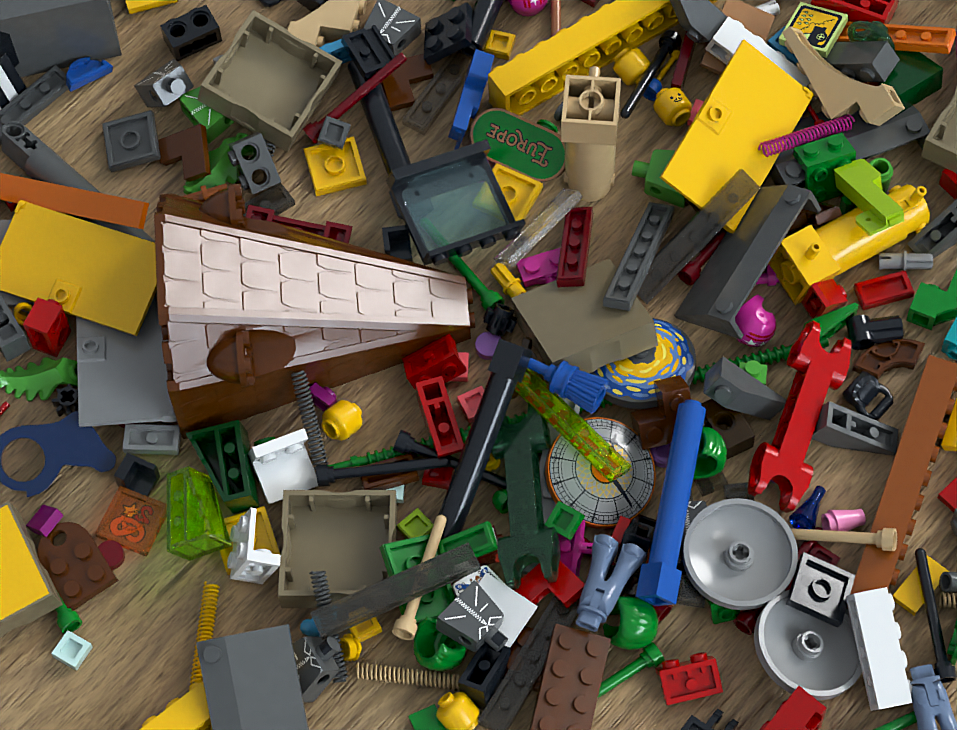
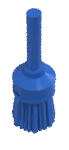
[527,358,609,414]

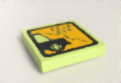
[779,2,848,58]

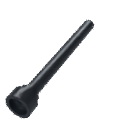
[620,30,682,119]
[393,430,521,494]
[316,456,451,487]
[914,548,957,683]

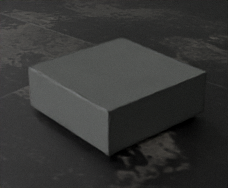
[318,116,351,150]

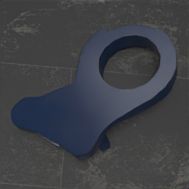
[0,411,116,497]

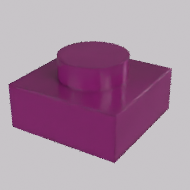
[309,383,337,412]

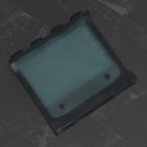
[386,139,526,266]

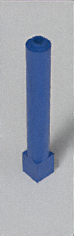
[636,400,706,606]

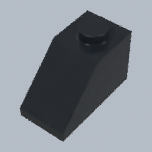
[615,514,656,571]
[458,642,511,712]

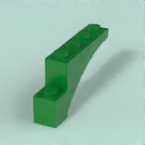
[906,270,957,331]

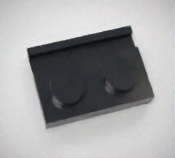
[341,25,395,80]

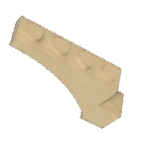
[288,0,367,48]
[782,26,905,126]

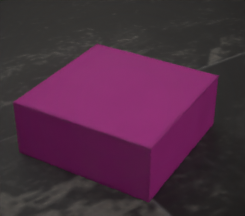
[26,504,64,537]

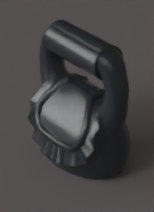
[842,371,894,421]

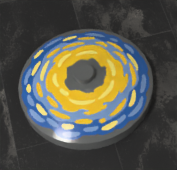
[590,318,696,409]

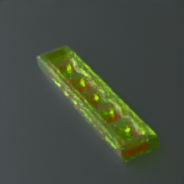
[515,368,631,482]

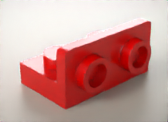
[402,333,467,390]
[655,652,723,705]

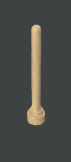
[392,515,447,640]
[790,528,897,551]

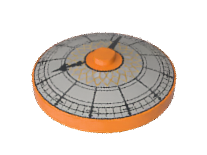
[545,417,656,529]

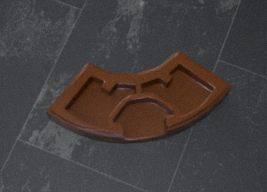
[852,339,925,380]

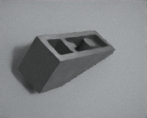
[670,0,727,43]
[907,200,957,259]
[703,357,786,420]
[811,401,899,456]

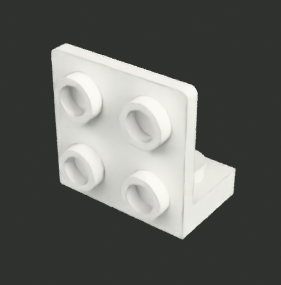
[248,428,318,504]
[227,507,281,584]

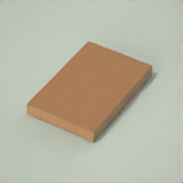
[699,0,775,75]

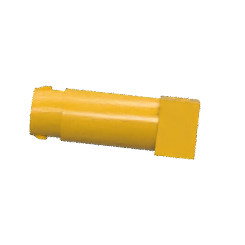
[768,184,930,305]

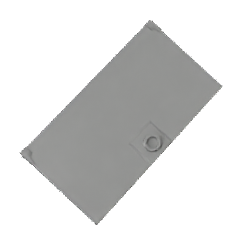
[76,291,177,427]

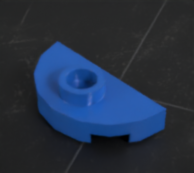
[66,57,113,92]

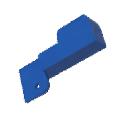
[448,49,495,150]

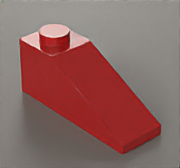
[415,376,464,458]

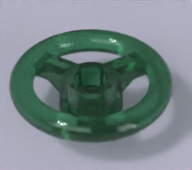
[847,21,895,51]

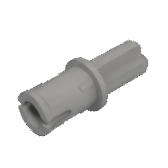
[879,251,933,271]

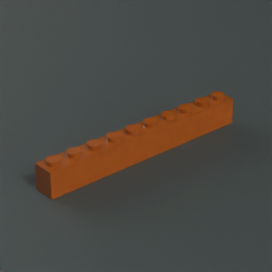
[847,355,957,609]

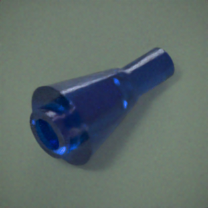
[789,486,826,530]

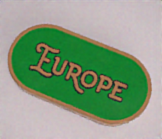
[470,108,565,182]

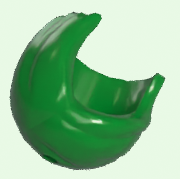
[693,427,727,480]
[603,596,658,650]
[413,617,467,672]

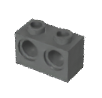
[227,132,282,194]
[0,295,31,362]

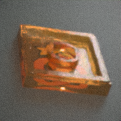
[95,486,171,557]

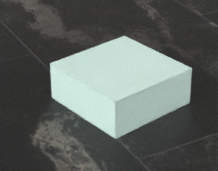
[51,630,93,671]

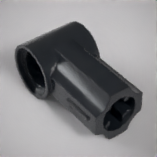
[846,315,904,350]

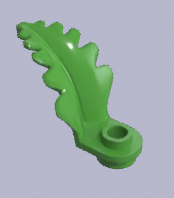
[183,133,253,195]
[0,357,78,401]

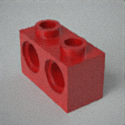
[23,297,71,358]

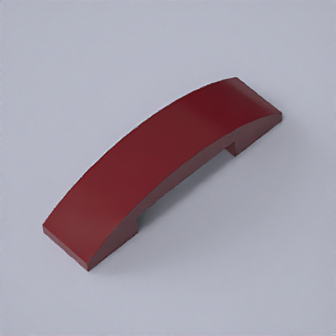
[245,205,353,244]

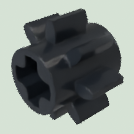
[483,303,517,337]
[52,384,78,417]

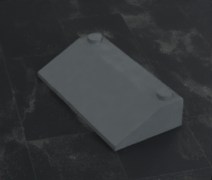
[769,106,930,186]
[674,184,821,339]
[196,624,309,730]

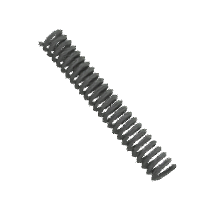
[290,370,329,473]
[309,571,348,683]

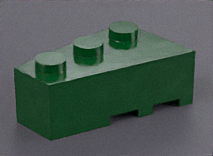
[186,420,260,514]

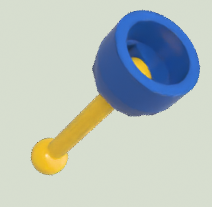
[643,50,680,101]

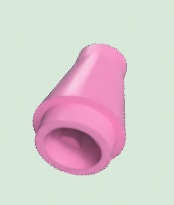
[821,509,866,531]

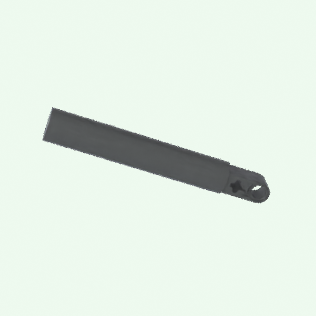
[1,121,155,243]

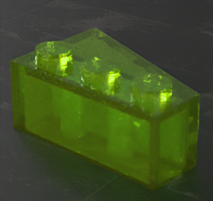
[167,466,232,561]

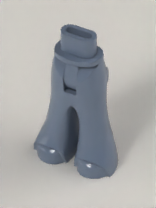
[576,534,646,632]
[910,664,957,730]

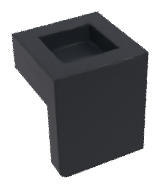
[382,225,413,262]
[114,453,160,499]

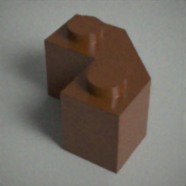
[630,375,691,450]

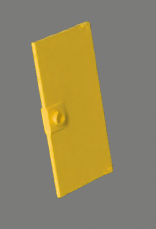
[660,39,814,233]
[0,200,157,336]

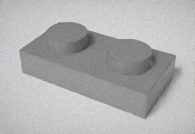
[122,424,181,455]

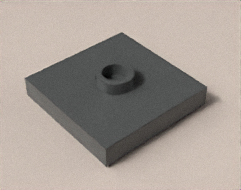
[102,110,161,172]

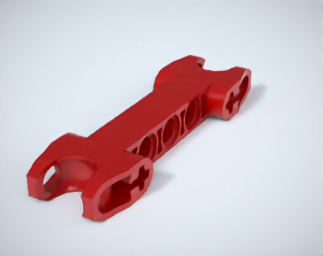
[748,320,851,513]

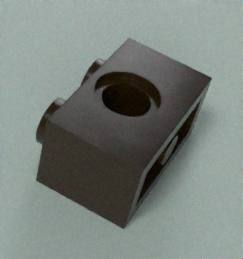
[701,399,755,459]

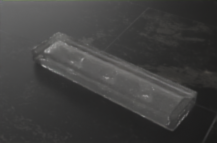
[493,189,583,267]

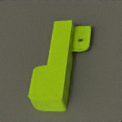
[834,159,904,236]

